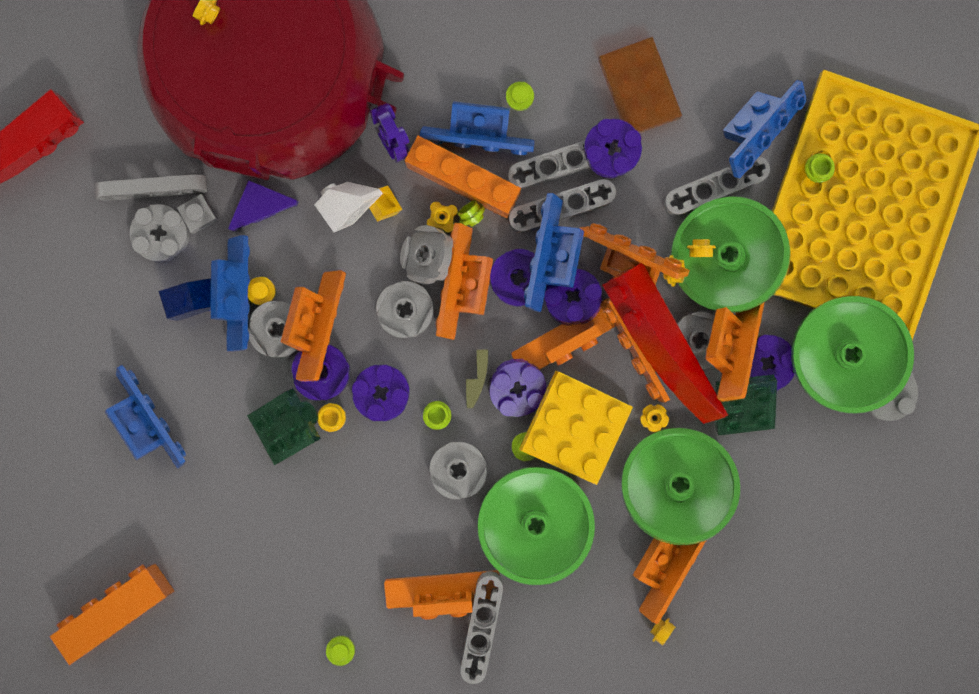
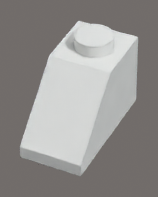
[314,182,382,232]

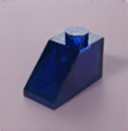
[158,278,211,321]

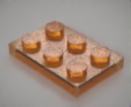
[598,37,682,133]

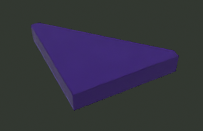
[228,180,299,232]

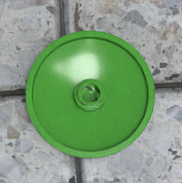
[671,197,791,313]
[791,296,914,413]
[621,428,740,545]
[478,467,595,585]

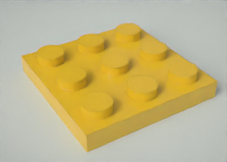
[519,370,633,485]

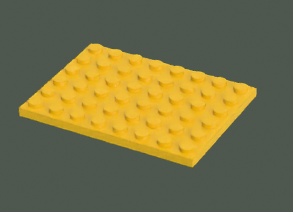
[772,70,979,340]

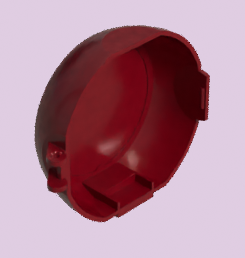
[137,0,405,180]

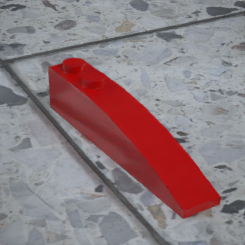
[0,89,84,184]
[603,263,728,424]

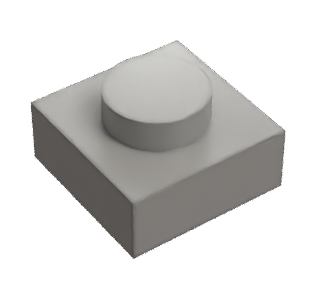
[177,194,218,234]

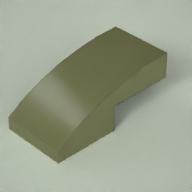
[466,349,488,408]

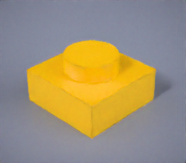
[369,185,403,222]

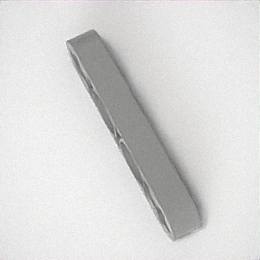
[508,140,615,190]
[663,157,770,216]
[94,175,207,201]
[509,179,616,233]
[461,571,503,684]

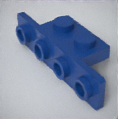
[723,80,807,179]
[420,101,535,155]
[524,193,584,312]
[211,235,250,352]
[105,365,186,469]

